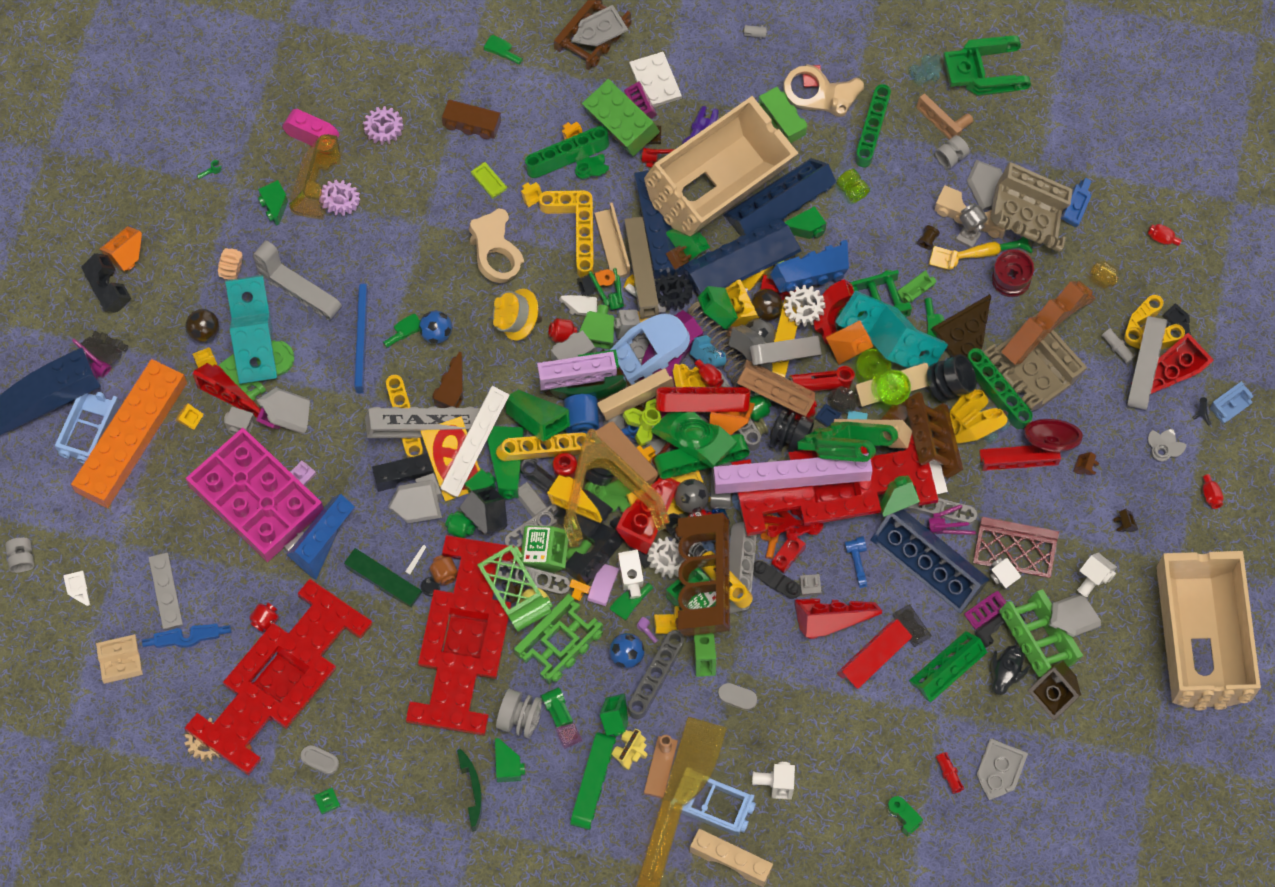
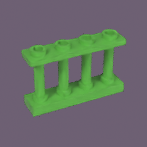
[999,589,1083,677]

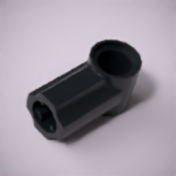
[520,459,556,494]

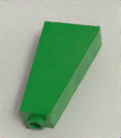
[506,390,570,442]
[487,426,524,499]

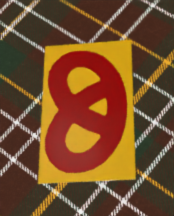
[421,416,480,501]

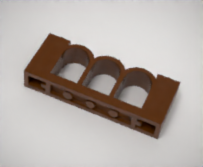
[675,513,730,636]

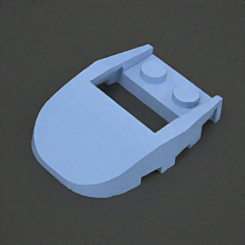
[610,314,690,385]

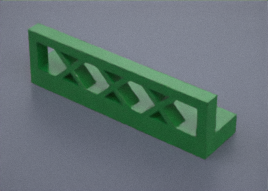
[909,631,988,703]

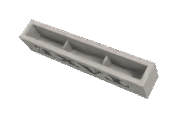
[365,407,480,438]

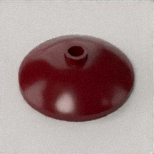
[1024,419,1083,452]

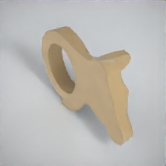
[783,64,864,117]
[469,208,524,283]

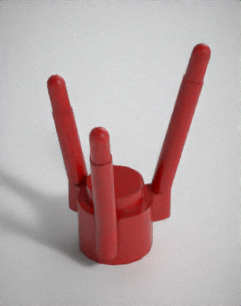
[642,148,675,168]

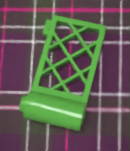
[478,545,553,632]

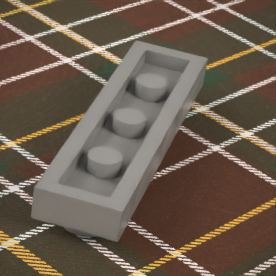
[149,553,183,631]

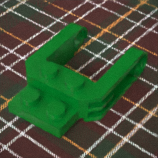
[943,35,1031,96]
[798,422,898,462]

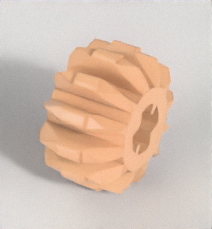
[218,248,243,280]

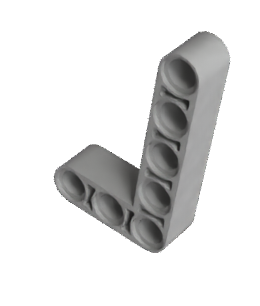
[253,240,342,321]

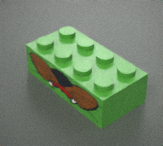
[582,79,660,156]

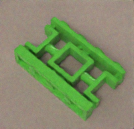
[514,594,603,685]

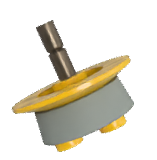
[493,289,542,341]

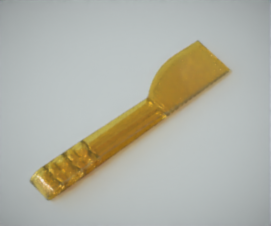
[636,717,727,887]

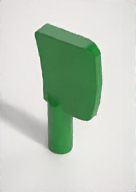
[484,35,523,65]
[924,298,945,338]
[383,314,420,348]
[610,583,653,621]

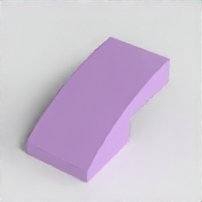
[587,564,619,606]

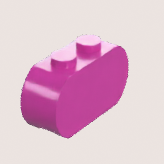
[282,109,339,152]

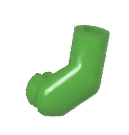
[566,539,592,559]

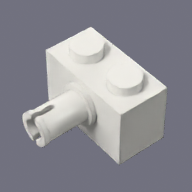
[1077,553,1117,597]
[752,762,795,800]

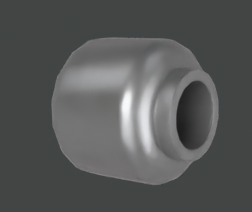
[960,204,988,233]

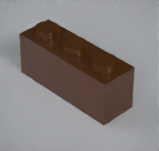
[442,99,501,139]

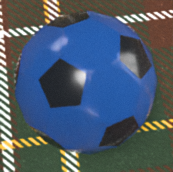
[419,310,452,344]
[609,633,644,669]

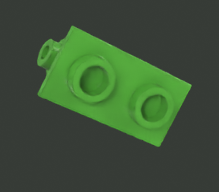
[897,270,936,303]

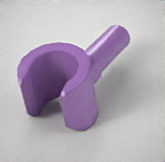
[637,617,658,644]

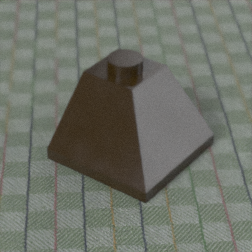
[1028,661,1081,721]

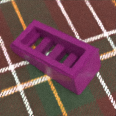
[624,81,657,119]
[964,591,1007,630]

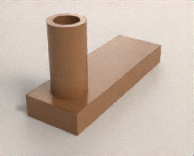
[916,94,973,139]
[644,735,678,799]

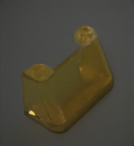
[289,134,342,220]

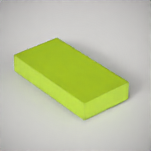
[471,162,507,199]

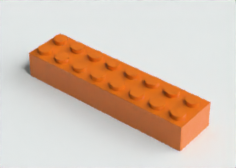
[71,359,187,508]

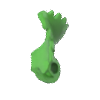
[585,479,641,513]

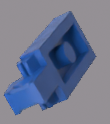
[1060,177,1092,227]

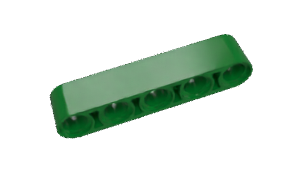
[856,84,891,168]
[525,126,610,178]
[966,348,1033,429]
[654,434,750,479]
[570,732,616,830]

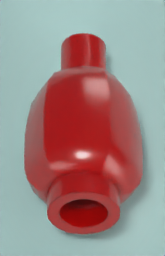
[1147,224,1182,246]
[695,359,724,387]
[1202,474,1224,509]

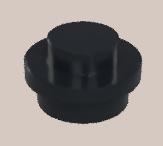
[421,577,441,596]

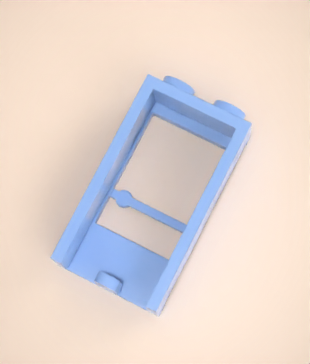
[55,392,120,464]
[671,768,756,837]

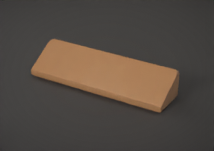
[593,421,658,487]

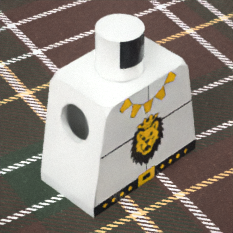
[617,550,643,599]

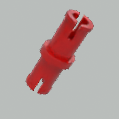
[936,752,964,794]

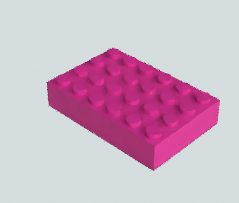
[185,427,323,563]

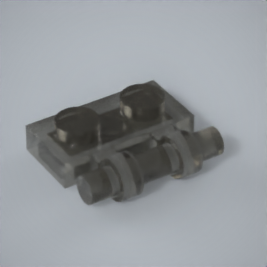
[80,331,129,365]

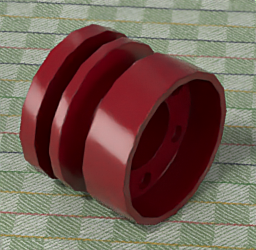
[992,250,1034,297]

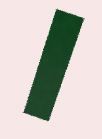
[344,548,422,607]

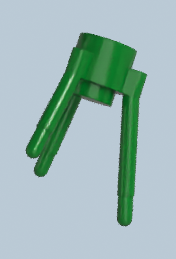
[589,268,624,310]

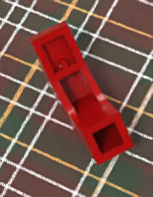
[814,279,854,345]

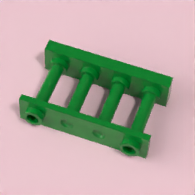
[826,270,912,331]

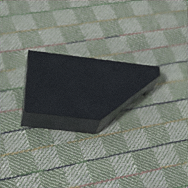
[1162,303,1191,335]

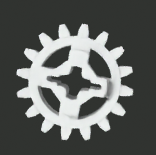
[784,285,825,327]
[647,537,690,578]

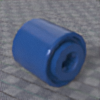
[563,394,599,435]

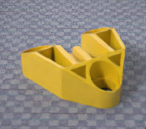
[1124,295,1185,349]
[950,389,1008,443]

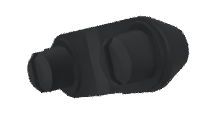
[753,561,801,598]
[976,605,1025,647]

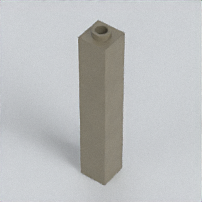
[624,217,659,319]

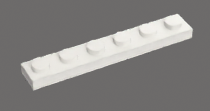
[440,386,509,498]

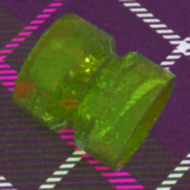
[836,168,871,203]

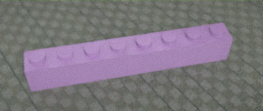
[713,453,872,494]

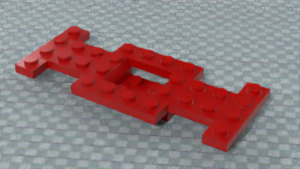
[731,433,939,536]
[406,535,522,736]
[184,579,372,776]

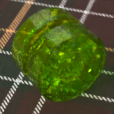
[855,349,891,383]
[871,369,911,405]

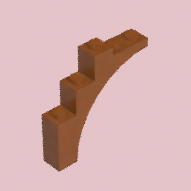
[1001,281,1096,364]

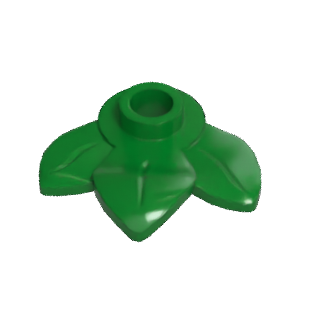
[575,154,609,179]

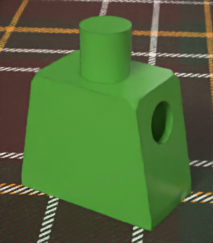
[579,305,614,350]
[694,633,716,677]

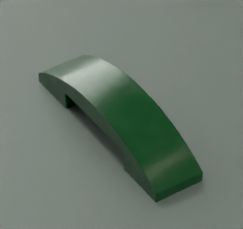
[550,375,627,399]
[457,749,482,832]

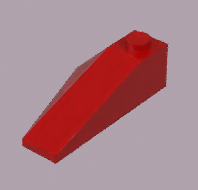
[1131,333,1214,395]
[192,363,261,418]
[616,478,680,554]
[795,598,882,639]

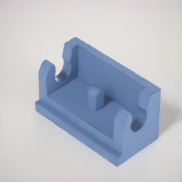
[1210,381,1253,424]

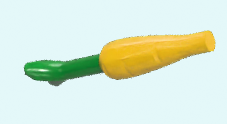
[957,237,1032,259]

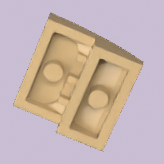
[96,634,143,684]

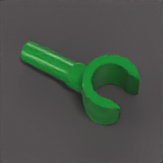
[197,160,222,179]

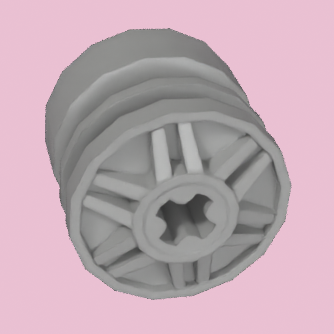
[496,688,542,739]

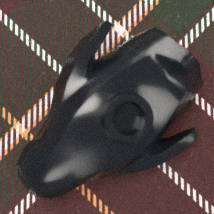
[991,645,1030,695]

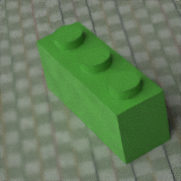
[758,87,807,143]

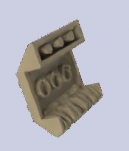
[991,162,1073,252]
[984,313,1087,411]

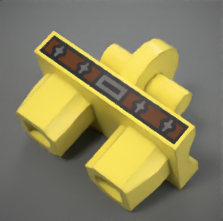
[612,729,648,770]

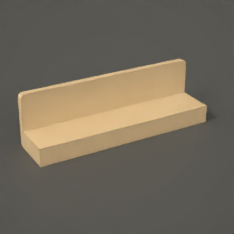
[595,203,630,278]
[855,363,929,407]
[597,368,674,421]

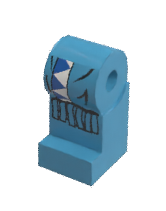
[690,335,726,367]

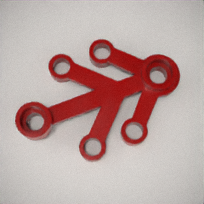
[763,509,823,540]

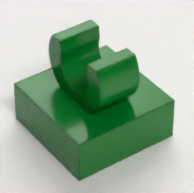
[314,787,341,815]

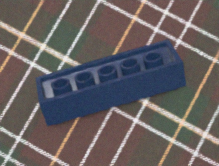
[723,158,837,236]
[634,170,685,279]
[683,218,801,295]
[871,509,990,614]

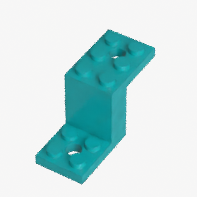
[225,275,277,384]
[835,290,948,368]

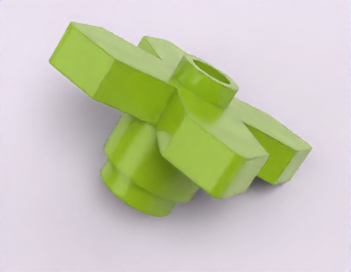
[623,398,662,446]

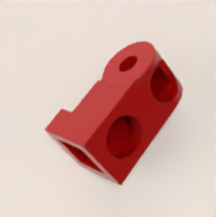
[771,538,806,573]

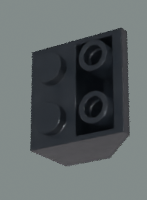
[459,486,507,534]
[554,489,613,538]

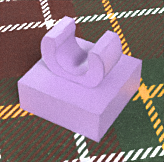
[291,461,316,486]

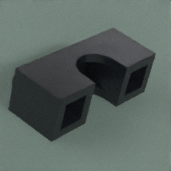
[81,253,131,312]
[372,453,433,492]
[565,524,623,585]

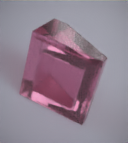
[556,723,582,749]

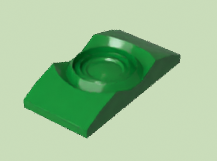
[651,412,737,468]

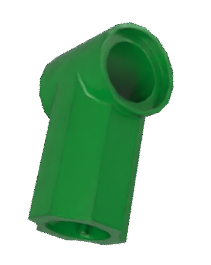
[540,687,573,730]

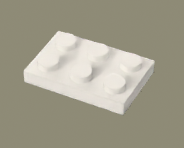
[629,52,682,107]

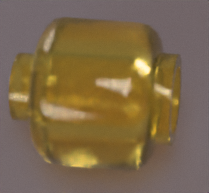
[1090,261,1119,288]

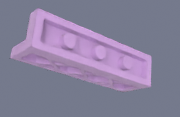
[537,352,617,390]

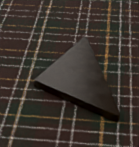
[931,294,992,384]

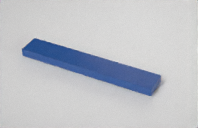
[355,284,368,394]

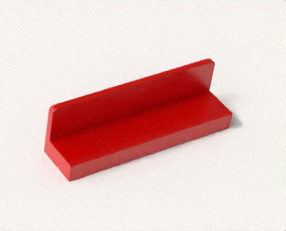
[980,445,1061,471]
[837,619,912,689]

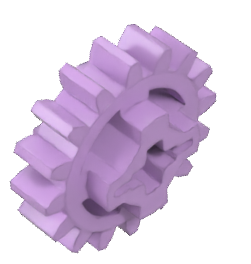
[363,106,403,145]
[319,180,360,216]

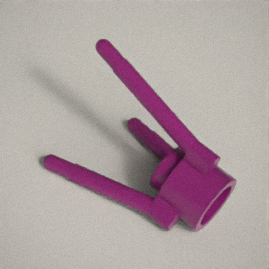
[72,339,112,378]
[929,504,976,535]

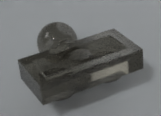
[892,604,932,647]

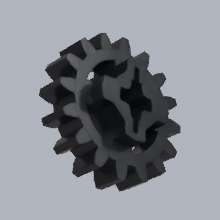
[655,272,693,310]

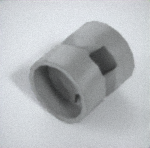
[935,135,970,169]
[5,538,35,573]

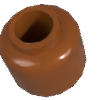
[429,555,458,586]

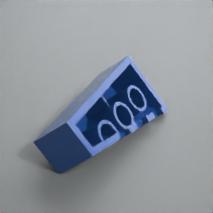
[770,240,849,293]
[286,494,355,580]

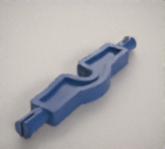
[142,623,232,648]

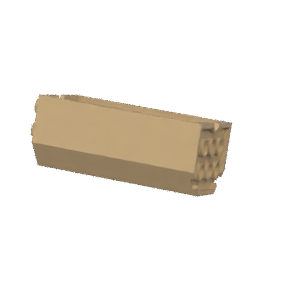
[644,96,798,236]
[1156,551,1261,710]

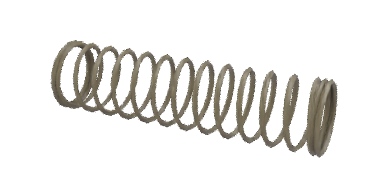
[687,301,746,386]

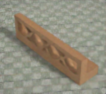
[737,360,815,416]

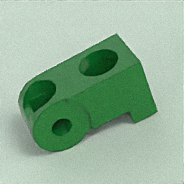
[887,796,923,837]

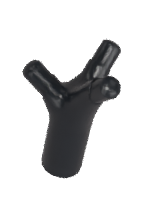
[1193,397,1211,426]

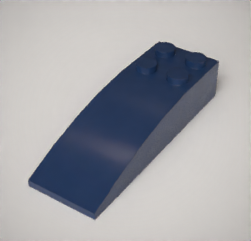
[0,347,101,435]

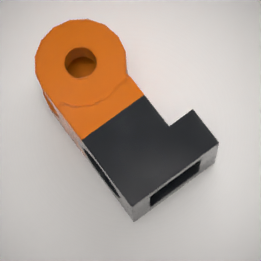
[577,269,615,296]

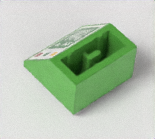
[520,526,570,573]

